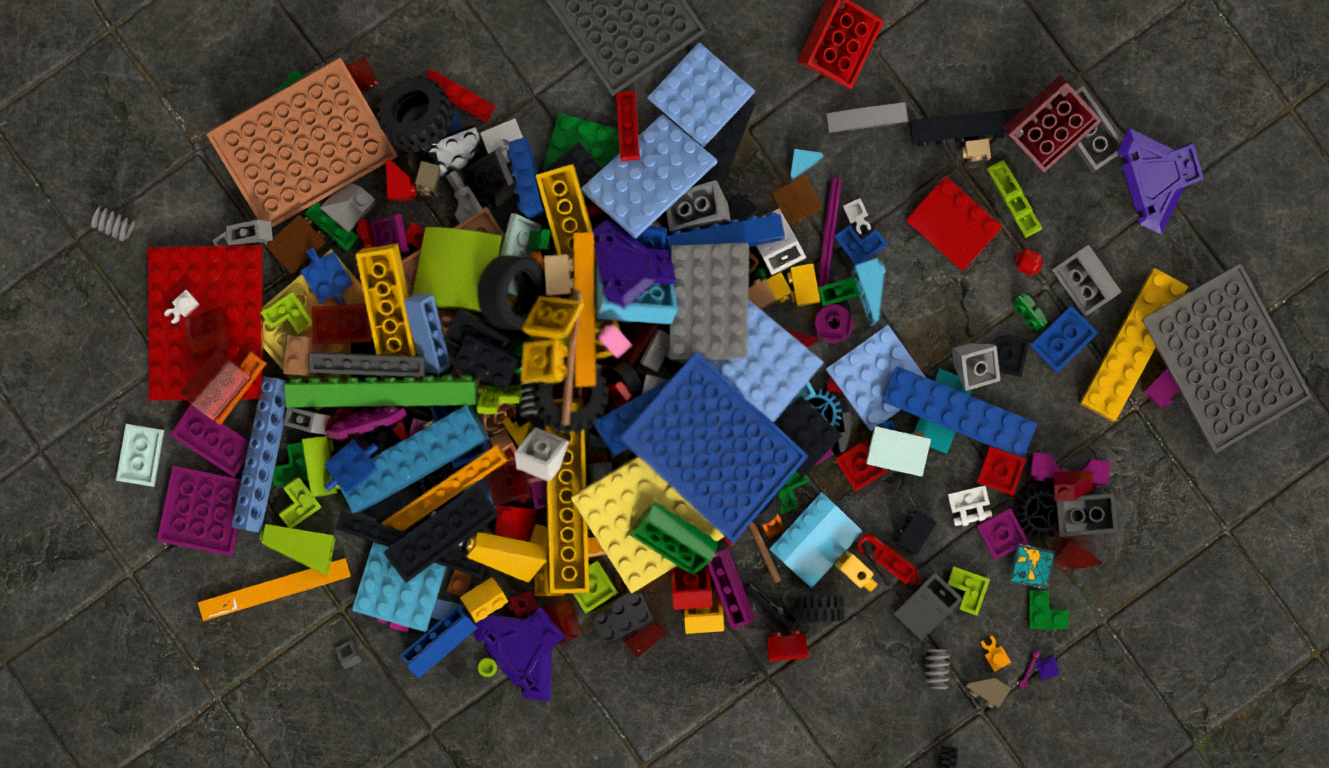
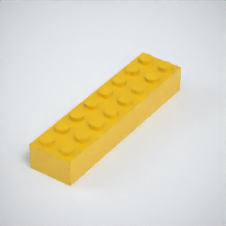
[356,244,422,379]
[1079,268,1189,422]

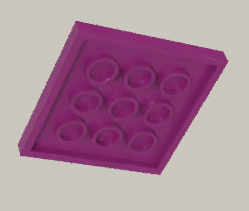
[157,466,241,556]

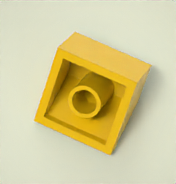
[684,588,724,634]

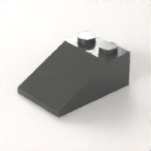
[1056,494,1118,537]

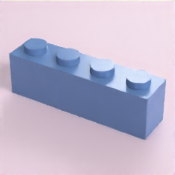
[404,293,451,373]

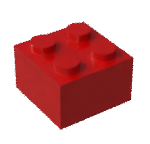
[671,565,712,610]

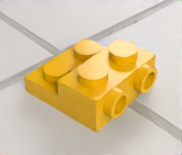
[521,340,567,383]

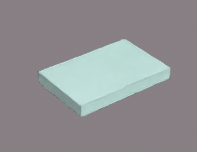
[116,424,164,487]
[866,426,931,476]

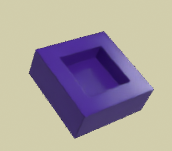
[1035,656,1060,680]

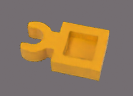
[980,636,1011,672]

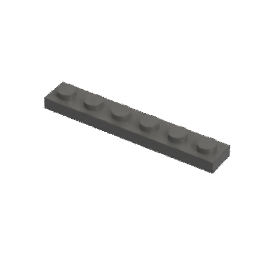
[309,352,425,377]

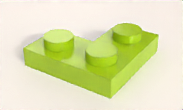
[261,292,314,335]
[477,385,522,415]
[279,476,321,528]
[947,567,990,616]

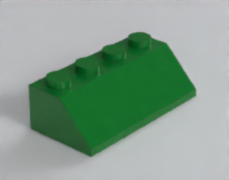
[629,502,719,575]

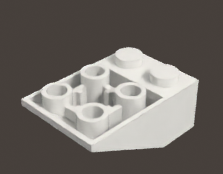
[756,209,806,277]

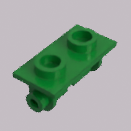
[1011,292,1048,332]

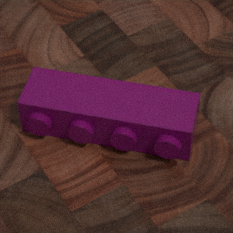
[1143,367,1180,408]
[707,548,756,629]

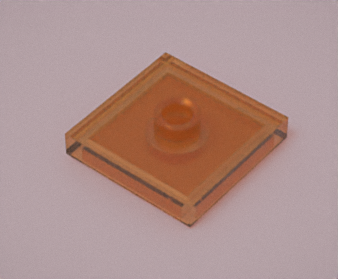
[772,175,823,226]

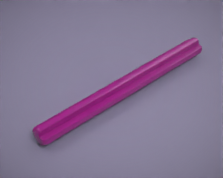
[817,178,842,287]

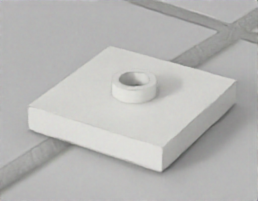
[480,119,523,164]

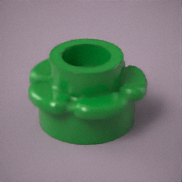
[752,268,771,281]

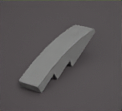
[827,103,908,133]

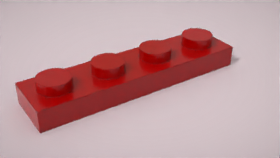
[425,68,496,124]
[616,90,640,162]

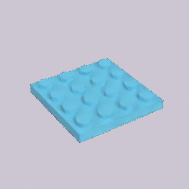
[352,542,446,633]

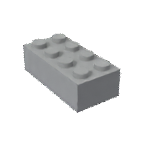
[1074,86,1122,173]

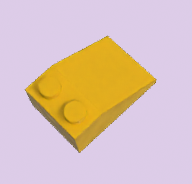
[522,296,584,342]

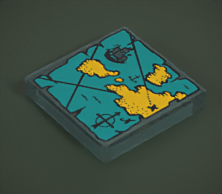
[1009,544,1055,589]

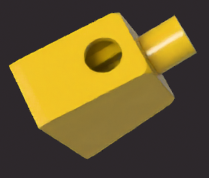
[834,550,878,592]

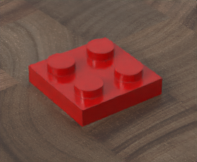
[835,439,888,492]
[977,446,1026,495]

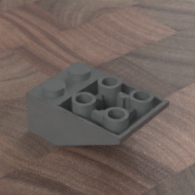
[894,572,963,641]

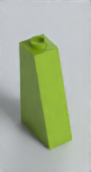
[260,524,336,576]

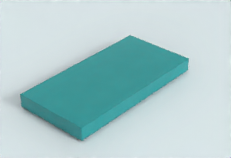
[914,368,972,454]

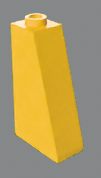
[466,532,548,583]

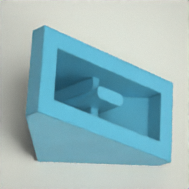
[790,149,823,181]

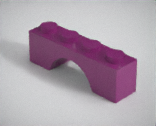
[1029,453,1110,488]

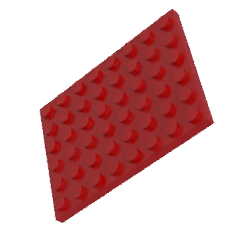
[148,245,263,401]

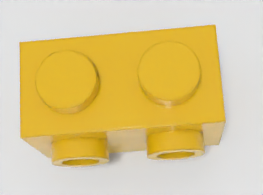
[787,263,820,307]
[460,577,508,623]

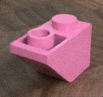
[599,325,632,358]

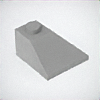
[320,183,375,233]
[952,343,1000,391]

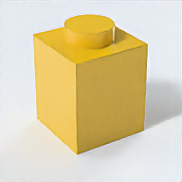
[766,272,792,304]

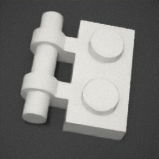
[947,486,992,526]

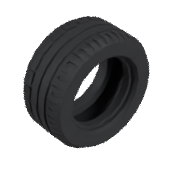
[477,255,549,330]

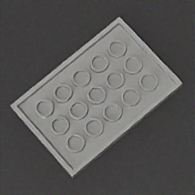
[670,243,749,361]

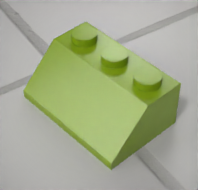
[302,436,340,497]

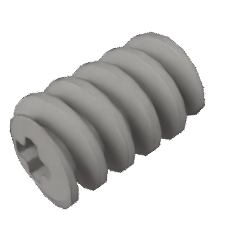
[91,206,135,241]
[519,377,538,417]
[924,649,950,689]

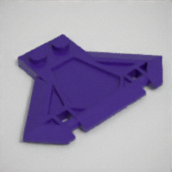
[1117,128,1204,235]
[592,218,676,310]
[475,607,566,702]

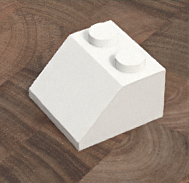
[515,427,568,482]

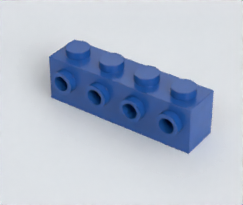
[506,137,546,219]
[399,606,477,678]

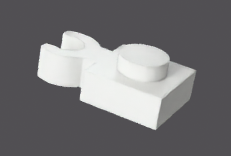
[843,198,871,235]
[164,290,200,324]

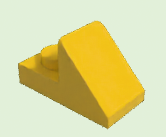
[502,417,534,447]

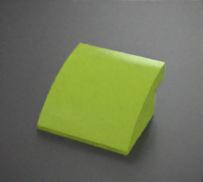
[412,227,502,313]

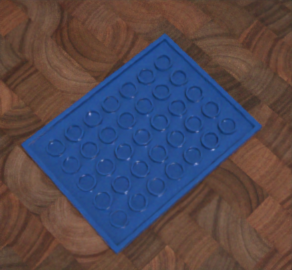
[619,352,808,543]

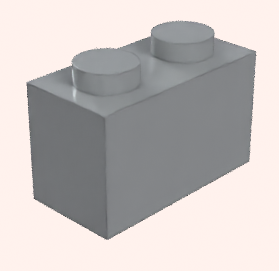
[226,220,273,246]
[284,407,330,435]

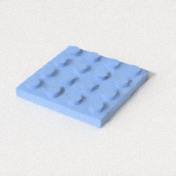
[648,42,755,148]
[825,325,926,432]

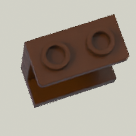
[266,214,327,275]

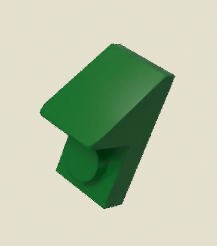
[527,229,554,255]
[818,277,860,306]

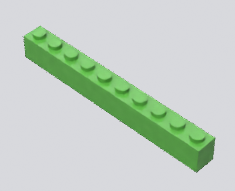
[284,375,479,407]

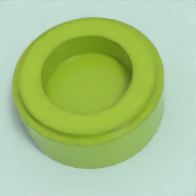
[478,658,497,677]

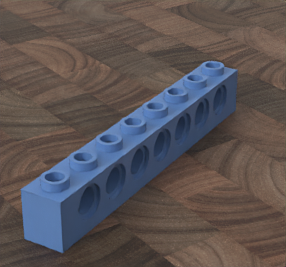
[232,376,287,533]

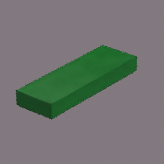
[304,201,359,251]

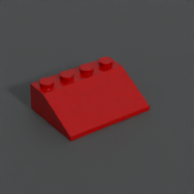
[797,0,884,89]
[906,176,1003,272]

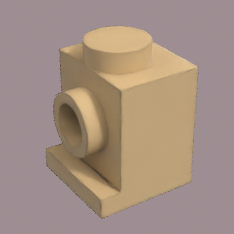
[961,139,991,161]

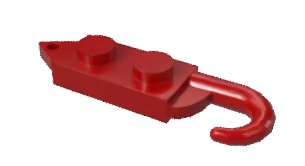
[857,534,922,585]

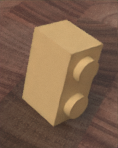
[544,255,574,297]

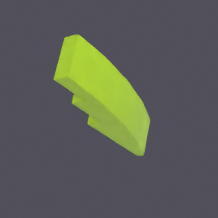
[987,160,1042,238]

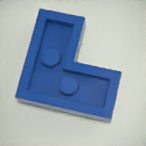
[834,225,888,266]

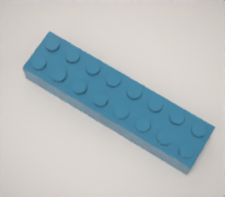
[339,405,490,513]

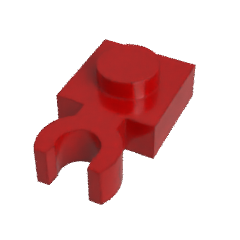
[356,220,374,249]

